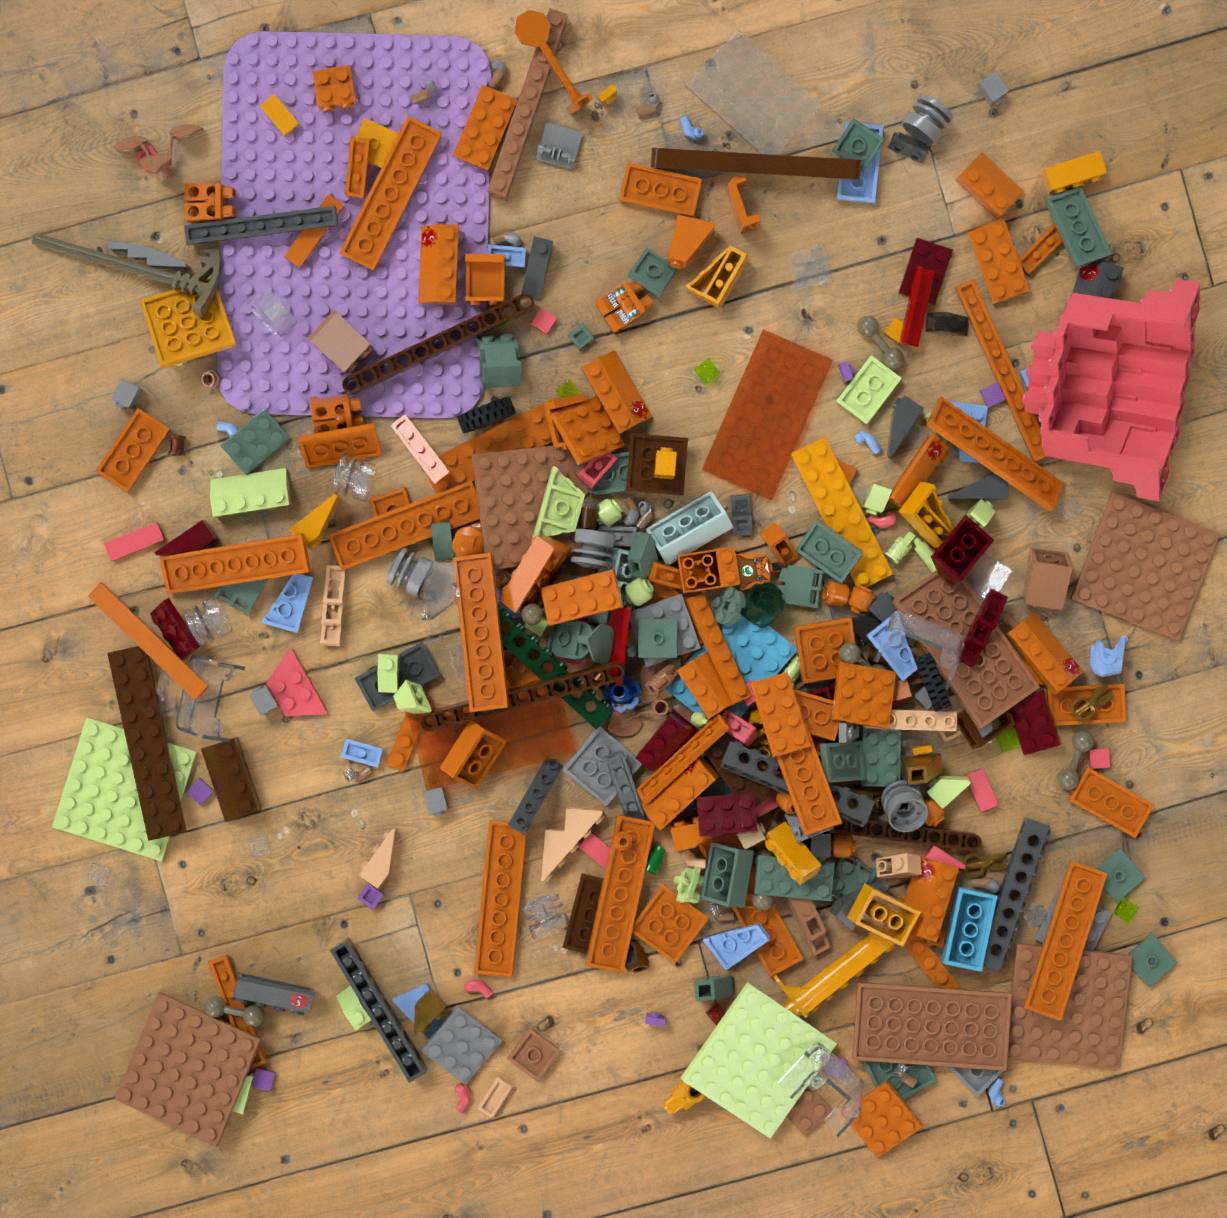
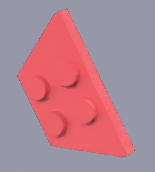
[266,648,328,716]

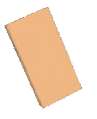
[477,1075,513,1119]

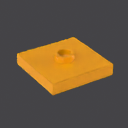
[348,118,399,168]

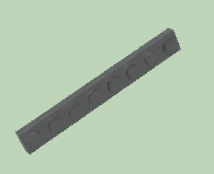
[184,205,338,246]

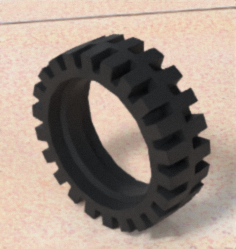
[457,397,516,434]
[914,653,952,712]

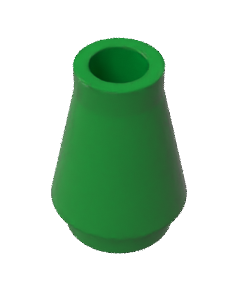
[645,845,666,875]

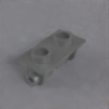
[887,132,930,163]

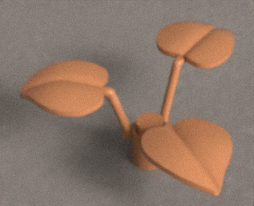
[114,124,204,181]
[608,661,697,736]

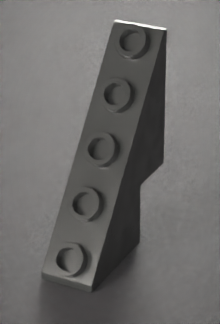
[508,756,563,835]

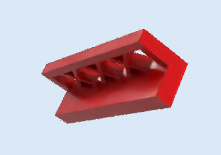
[899,266,935,347]
[607,606,631,686]

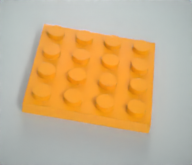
[140,279,236,369]

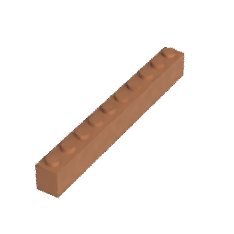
[487,8,568,201]

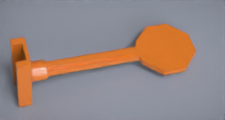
[514,10,594,115]

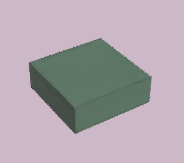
[568,324,594,351]

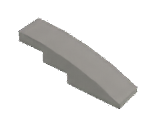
[109,241,189,270]

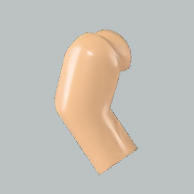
[682,849,707,869]

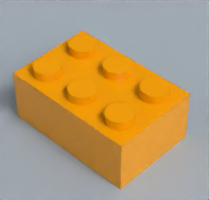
[847,883,921,947]

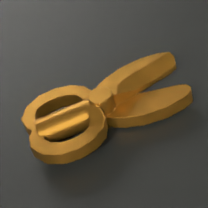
[1070,684,1114,722]
[962,852,1008,878]

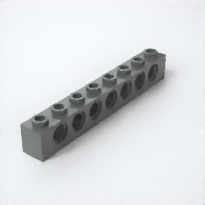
[720,741,875,827]
[983,817,1050,972]
[330,937,428,1083]

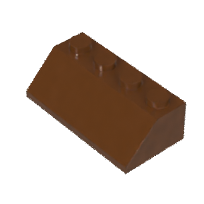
[201,737,262,821]

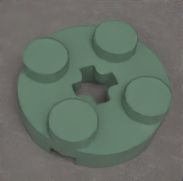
[712,586,746,626]

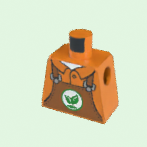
[736,554,780,590]

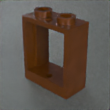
[957,709,1016,749]

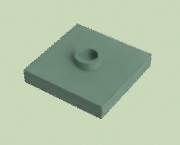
[832,118,885,172]
[627,248,678,297]
[638,619,677,658]
[1095,848,1146,902]
[1128,933,1178,988]

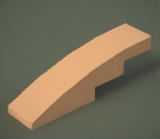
[320,565,346,646]

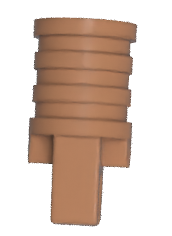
[645,664,679,696]

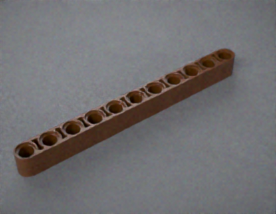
[651,148,862,180]
[342,293,535,395]
[420,661,626,731]
[772,807,982,851]

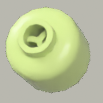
[594,498,623,527]
[625,578,654,606]

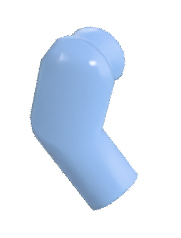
[680,116,704,140]
[217,421,238,437]
[854,431,881,454]
[988,1077,1005,1107]

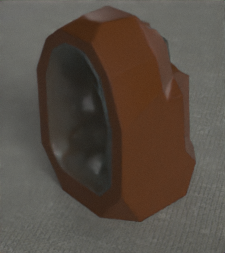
[625,939,649,973]

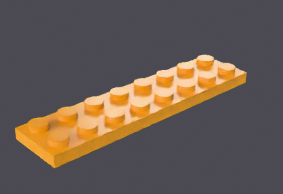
[791,437,893,588]

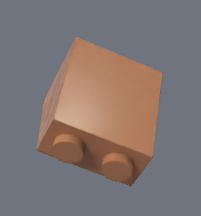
[308,310,372,374]
[1023,547,1073,611]

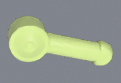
[691,712,710,730]

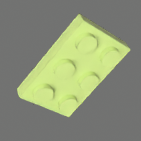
[836,355,902,424]

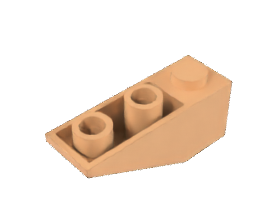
[359,827,397,889]

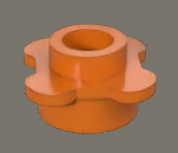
[926,930,947,949]

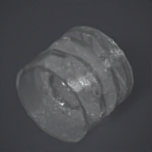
[333,455,376,502]
[184,596,233,646]
[521,893,570,939]

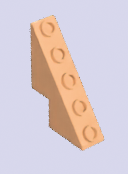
[863,709,957,731]
[541,807,605,882]

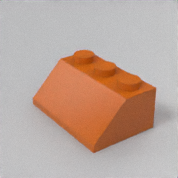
[956,152,1024,219]
[677,652,732,720]
[440,720,507,790]

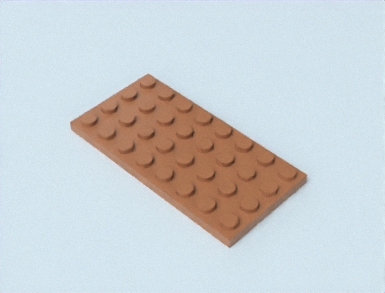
[891,571,1040,729]
[852,982,1012,1071]

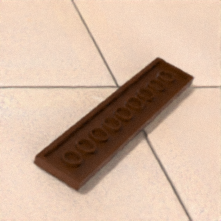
[107,646,187,841]

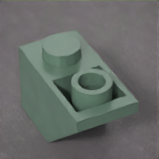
[627,532,659,578]
[693,975,733,1001]

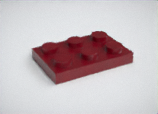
[898,238,953,305]
[150,598,201,660]
[1009,689,1062,755]
[697,793,758,837]

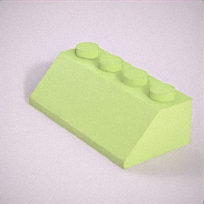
[210,468,292,517]

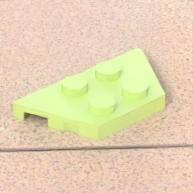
[533,466,585,538]

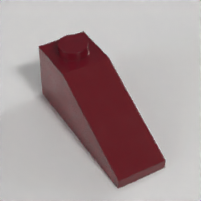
[154,520,218,556]

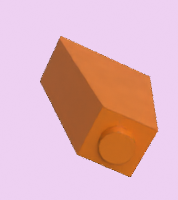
[667,215,715,269]

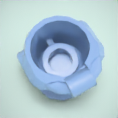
[1089,635,1128,677]

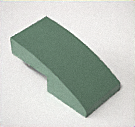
[431,522,454,561]

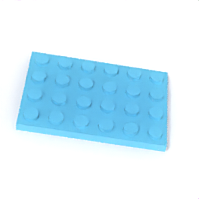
[666,606,797,733]

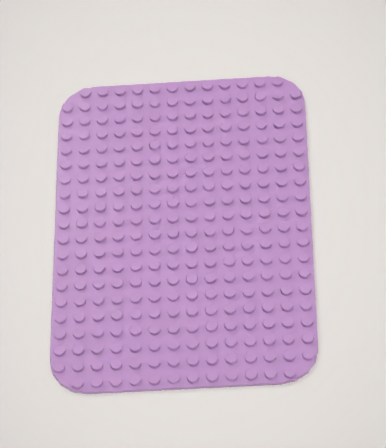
[217,31,492,418]

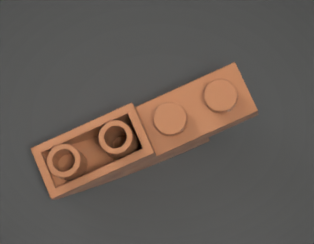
[785,897,830,956]

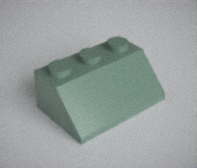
[701,842,754,908]

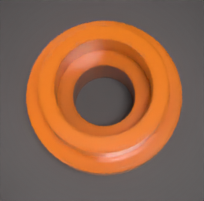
[613,831,632,851]

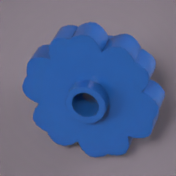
[603,674,643,713]

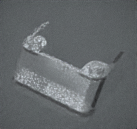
[422,561,460,621]
[873,610,964,691]
[176,655,245,742]
[778,1043,864,1137]

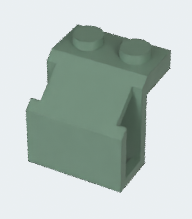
[476,333,521,388]

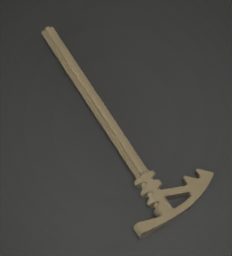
[32,233,221,318]

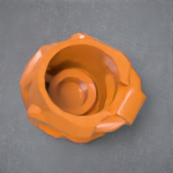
[452,520,484,557]

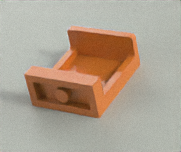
[726,176,761,233]
[465,254,505,306]
[543,393,586,450]

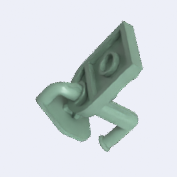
[547,620,637,664]

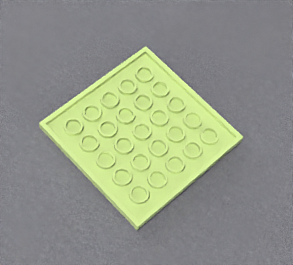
[52,717,198,862]
[680,982,837,1139]

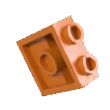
[312,65,357,112]
[503,638,539,689]

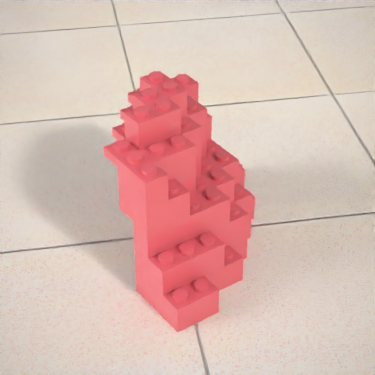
[1022,279,1201,502]

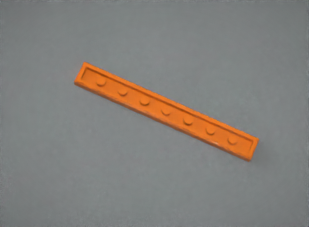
[87,582,209,700]

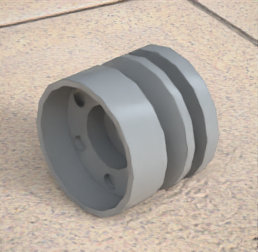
[901,95,953,146]
[570,529,616,569]
[387,547,434,597]
[881,780,928,832]

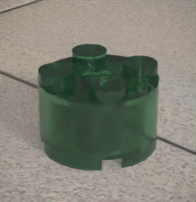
[740,582,785,628]

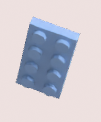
[836,122,883,204]

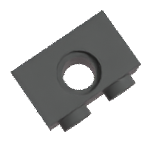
[808,832,831,861]

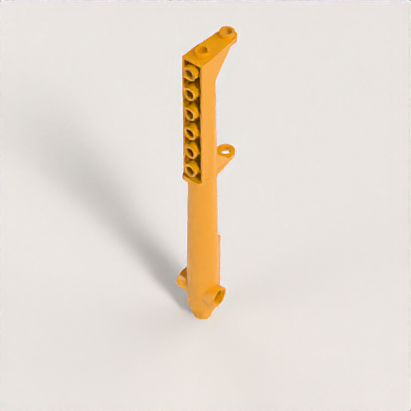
[661,930,895,1116]

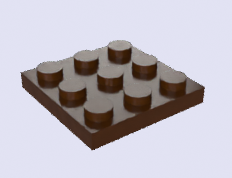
[626,433,688,496]

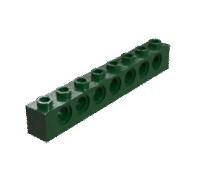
[498,608,612,730]

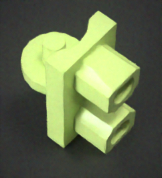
[673,867,704,903]

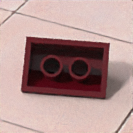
[931,515,994,587]
[635,710,700,772]

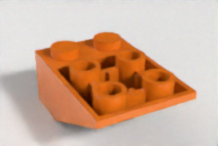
[677,546,740,593]
[670,816,708,851]

